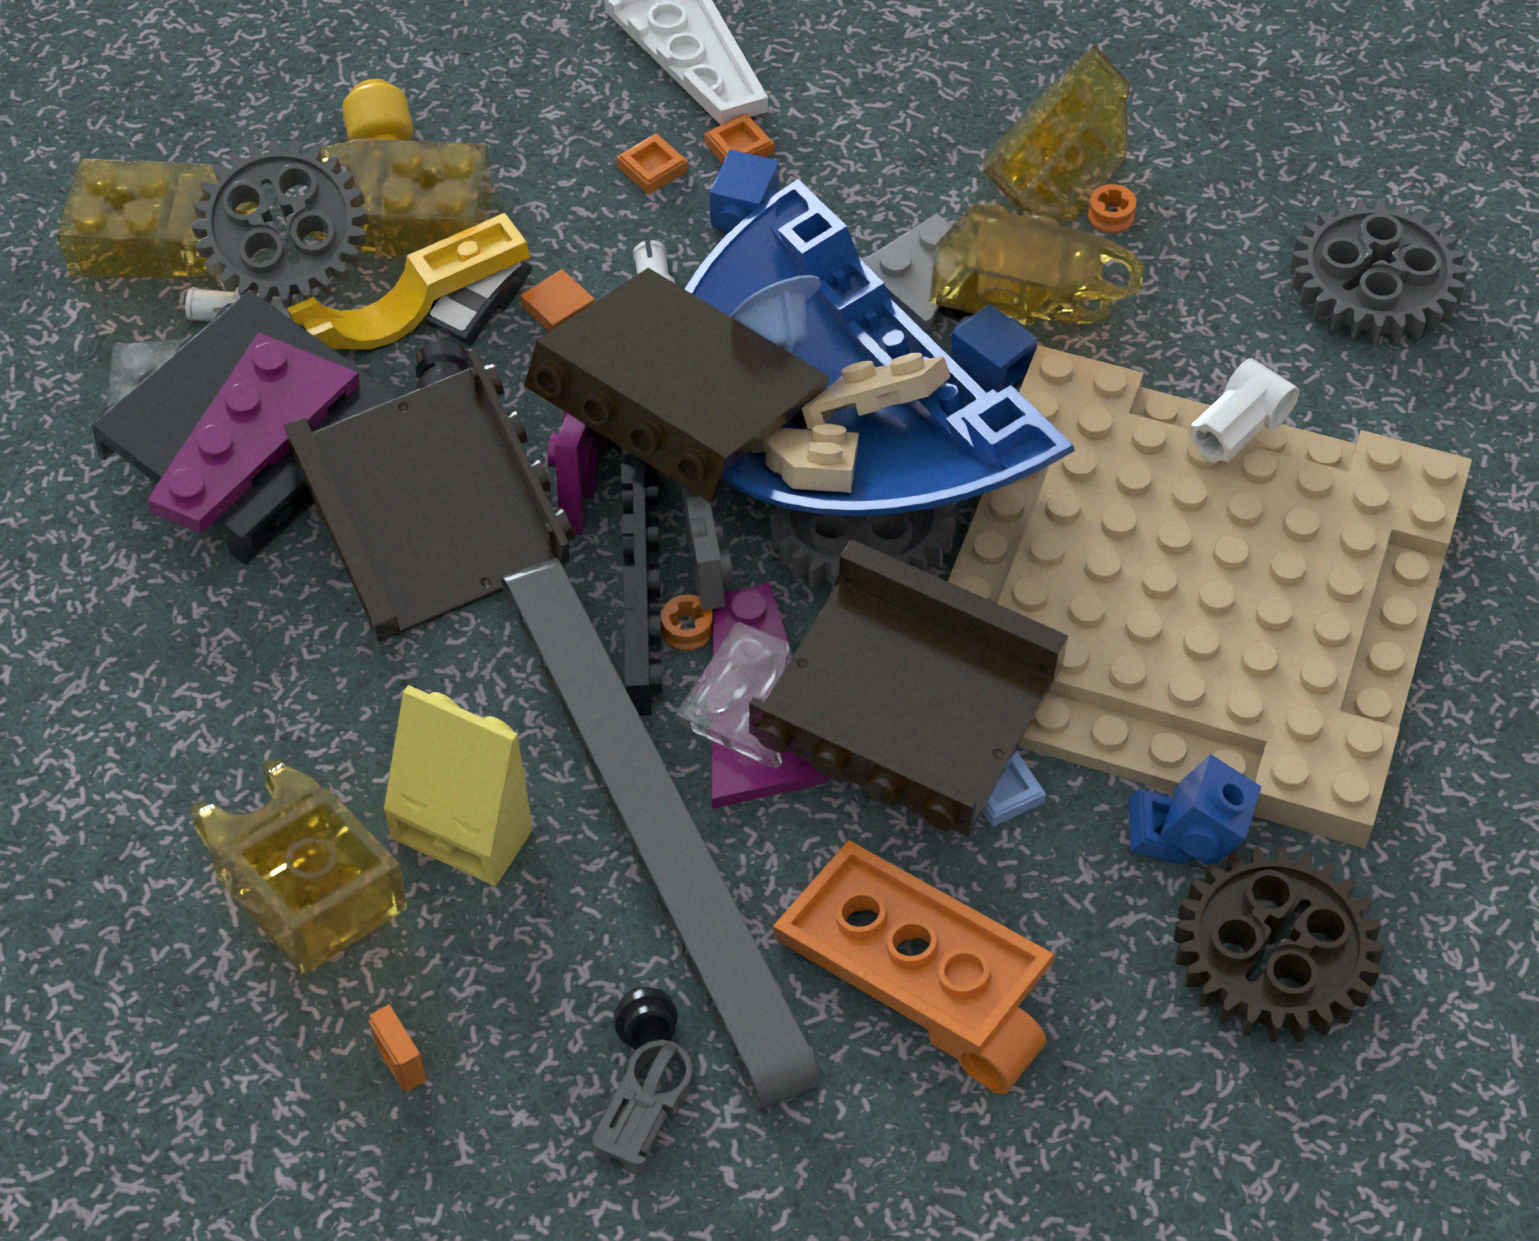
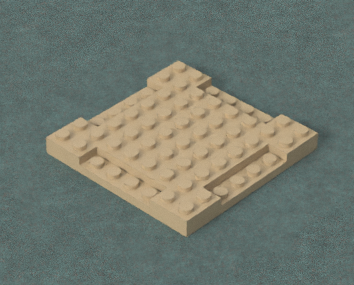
[948,345,1472,849]

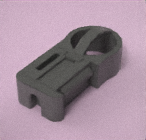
[592,1040,694,1175]

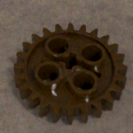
[1173,847,1384,1042]

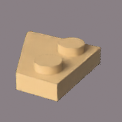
[802,353,950,429]
[751,424,859,493]

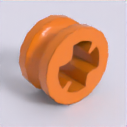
[1088,184,1137,233]
[661,594,713,651]

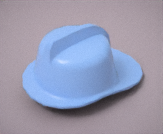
[730,275,821,353]

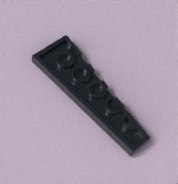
[621,448,663,716]

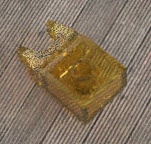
[308,139,493,257]
[57,159,259,280]
[929,203,1144,326]
[189,759,407,975]

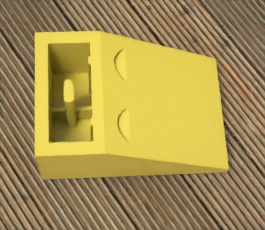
[384,685,533,887]

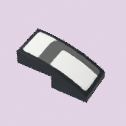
[423,261,533,346]

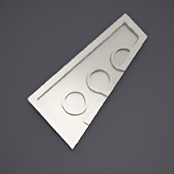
[604,0,768,125]

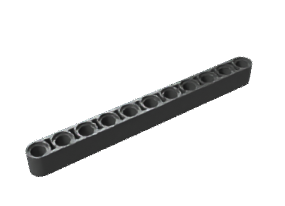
[501,557,821,1111]

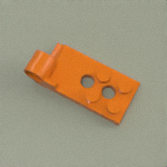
[773,840,1055,1094]

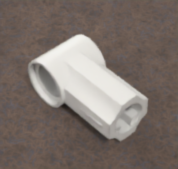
[1189,358,1300,464]

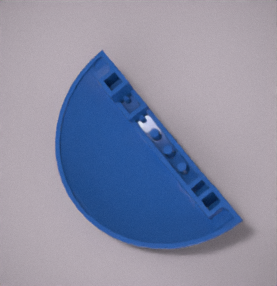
[685,179,1075,516]

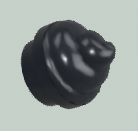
[613,986,678,1050]

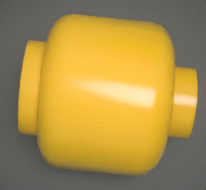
[342,79,414,159]

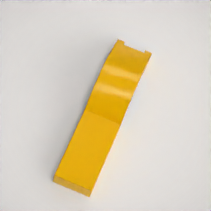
[287,213,531,350]

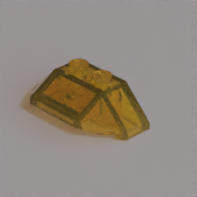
[982,45,1129,222]

